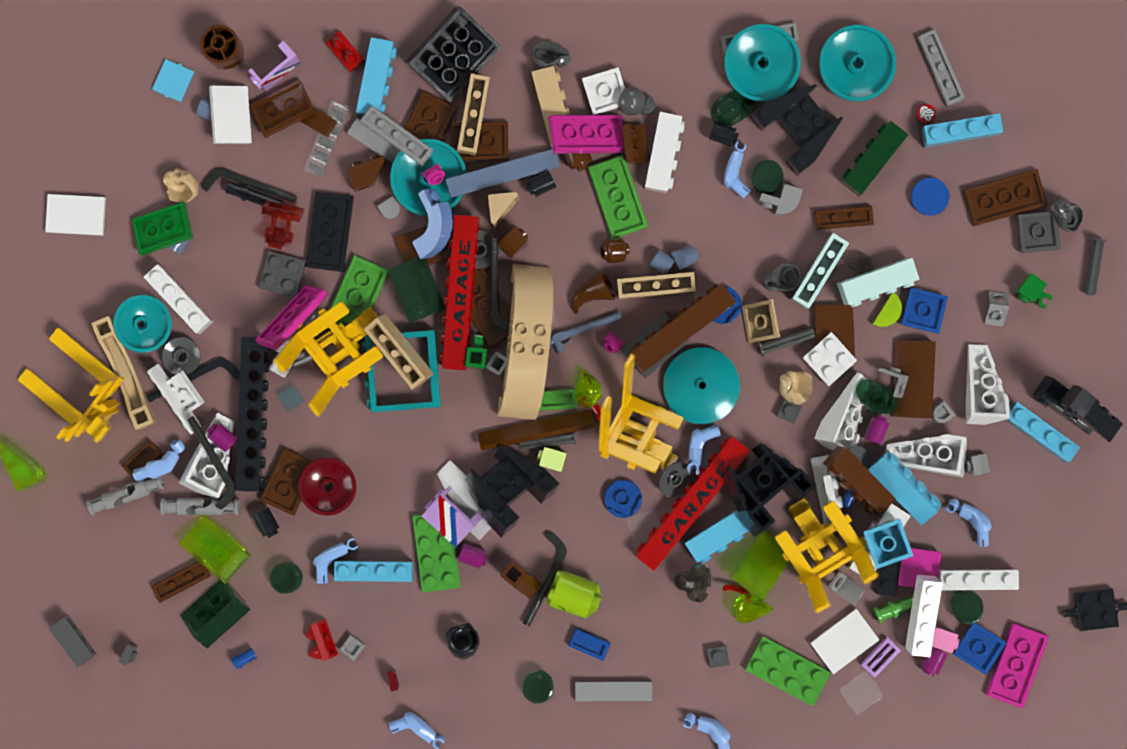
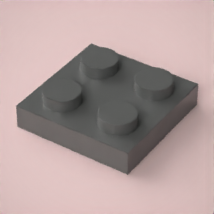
[1017,211,1061,253]
[259,251,306,297]

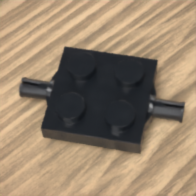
[1063,588,1127,631]

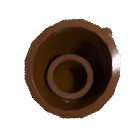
[571,271,615,314]

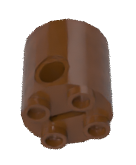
[200,25,244,70]

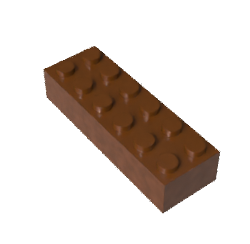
[628,284,736,374]

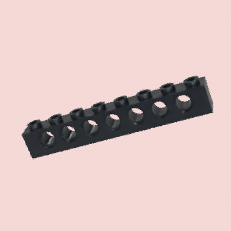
[236,337,270,492]

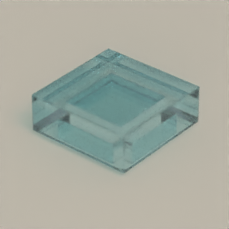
[278,385,304,412]

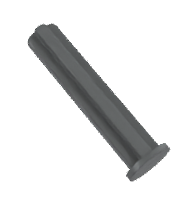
[1084,238,1107,296]
[758,328,815,357]
[519,431,576,450]

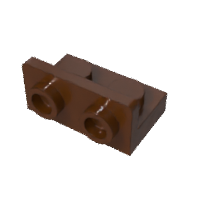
[622,124,650,165]

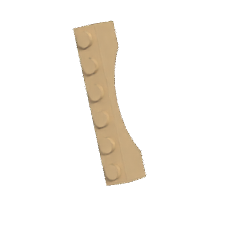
[91,316,158,430]

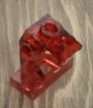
[262,200,304,250]

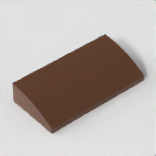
[891,340,936,419]

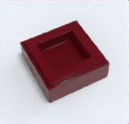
[386,670,400,692]

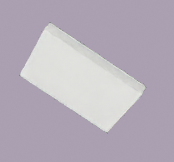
[209,86,252,144]
[45,194,106,236]
[810,609,879,674]

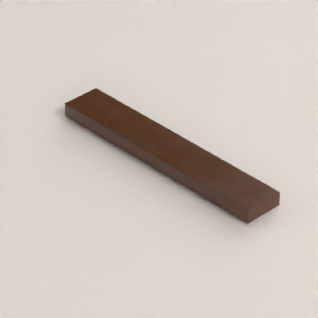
[478,410,594,451]

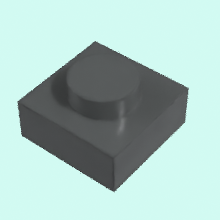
[777,399,802,424]
[118,643,138,665]
[707,645,730,668]

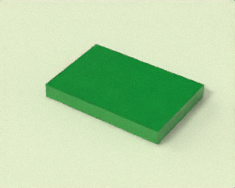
[132,202,193,256]

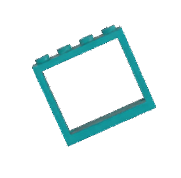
[362,330,441,413]

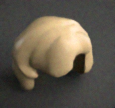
[163,168,199,203]
[779,371,813,405]

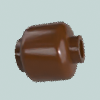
[564,153,592,172]
[600,237,630,263]

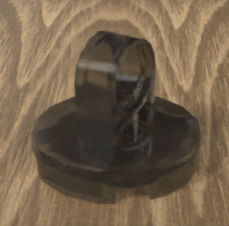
[674,563,711,603]

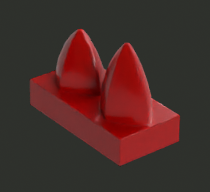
[325,31,365,73]
[305,619,338,661]

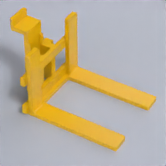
[274,301,384,417]
[18,328,125,442]
[598,354,683,473]
[775,498,878,613]

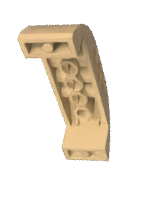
[497,264,553,420]

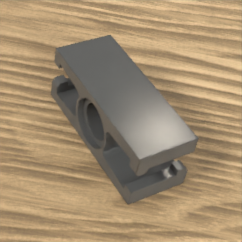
[49,616,97,667]

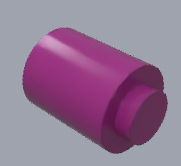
[863,415,889,445]
[207,423,237,452]
[458,543,488,569]
[921,647,948,677]

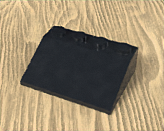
[405,6,502,103]

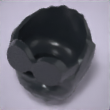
[446,623,480,660]

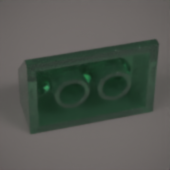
[388,256,445,323]
[180,577,250,649]

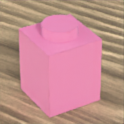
[932,627,959,653]

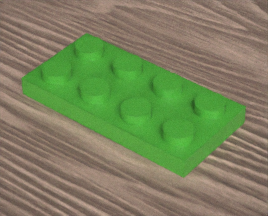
[413,515,461,593]
[745,636,831,706]

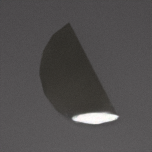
[840,251,874,275]

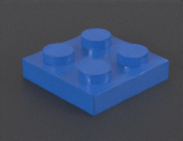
[901,287,948,334]
[952,621,1006,675]

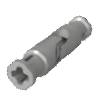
[86,476,165,516]
[160,498,240,515]

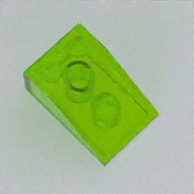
[0,437,47,492]
[178,515,251,584]
[730,531,789,600]

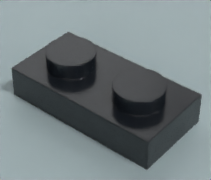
[875,560,901,597]

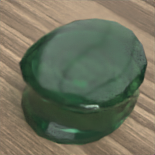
[752,160,783,195]
[270,562,303,594]
[951,590,983,625]
[523,670,554,704]

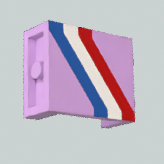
[249,41,301,91]
[422,486,483,547]

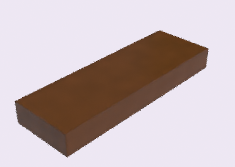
[814,206,874,230]
[151,559,212,603]

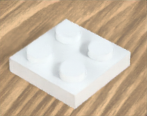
[582,67,625,115]
[803,332,857,386]

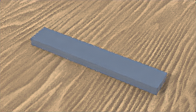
[445,149,560,198]

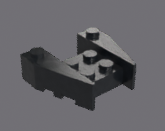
[750,84,843,176]
[1033,376,1123,443]
[722,443,816,537]
[465,445,560,538]

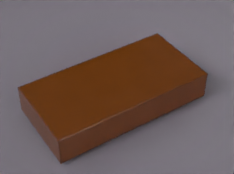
[299,108,338,138]
[122,440,163,480]

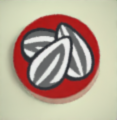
[916,104,936,124]

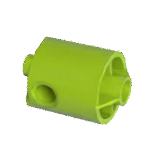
[546,570,602,619]

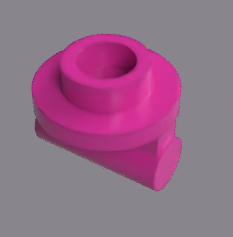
[422,163,445,185]
[602,331,625,353]

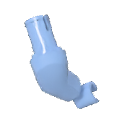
[724,141,751,199]
[687,424,721,475]
[133,440,185,481]
[946,498,992,547]
[313,538,358,584]
[389,712,445,749]
[683,713,730,749]

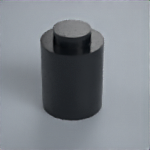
[709,121,739,147]
[526,170,557,197]
[252,508,280,538]

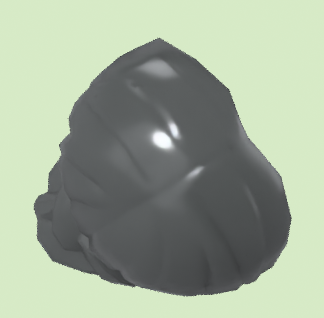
[532,40,571,68]
[618,86,656,115]
[1051,198,1083,233]
[763,262,802,292]

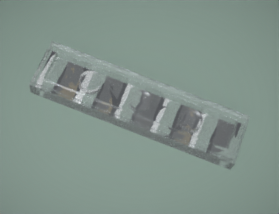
[303,100,350,178]

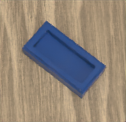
[568,628,611,661]

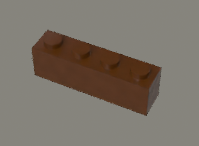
[823,446,896,516]

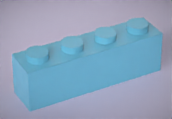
[356,37,397,116]
[921,113,1003,148]
[1005,402,1080,463]
[868,450,942,526]
[684,509,751,564]
[334,560,413,582]

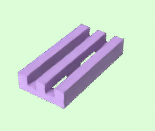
[860,637,901,678]

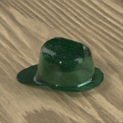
[711,90,754,127]
[856,379,899,415]

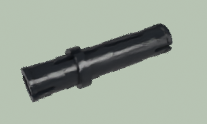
[225,182,284,212]

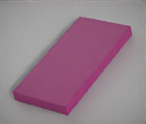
[548,115,625,154]
[256,285,328,350]
[985,623,1049,709]

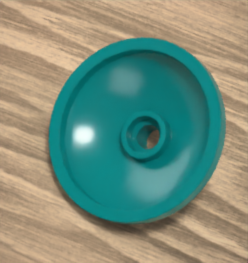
[113,295,172,353]

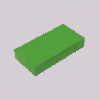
[539,389,577,411]

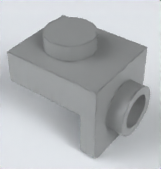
[966,454,990,476]

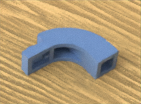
[412,189,452,259]

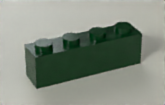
[841,121,909,197]

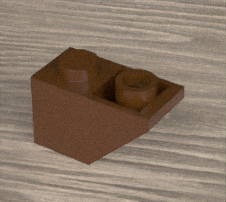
[347,155,386,192]
[498,227,528,259]
[500,560,542,599]

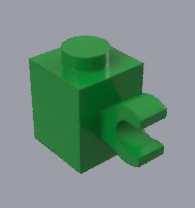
[1015,273,1053,309]
[466,335,488,370]

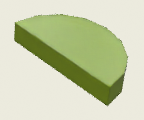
[872,293,902,327]

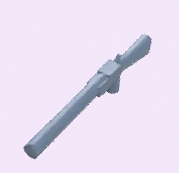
[549,310,622,354]

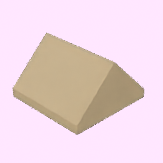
[488,192,519,228]
[742,299,780,344]

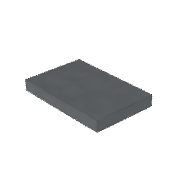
[621,312,689,378]

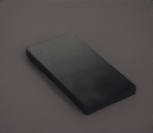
[306,192,354,272]

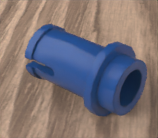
[842,490,855,509]
[231,648,257,669]

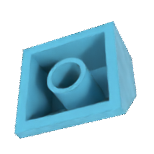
[863,518,913,569]

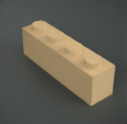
[531,66,570,148]
[457,74,490,156]
[617,272,696,300]
[364,314,434,390]

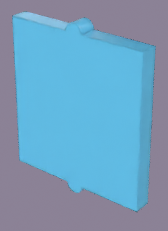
[152,59,195,102]

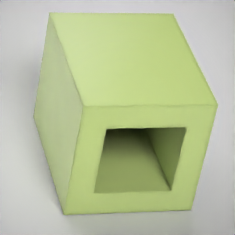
[537,447,567,472]

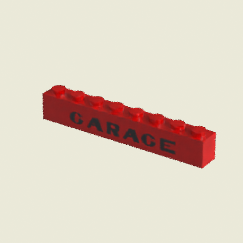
[439,215,480,371]
[635,436,750,571]

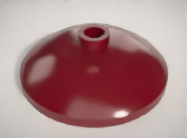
[299,458,357,516]

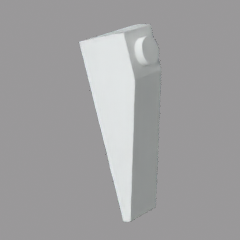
[965,344,1010,425]
[814,373,870,450]
[179,413,234,498]
[886,434,967,478]
[437,460,491,541]

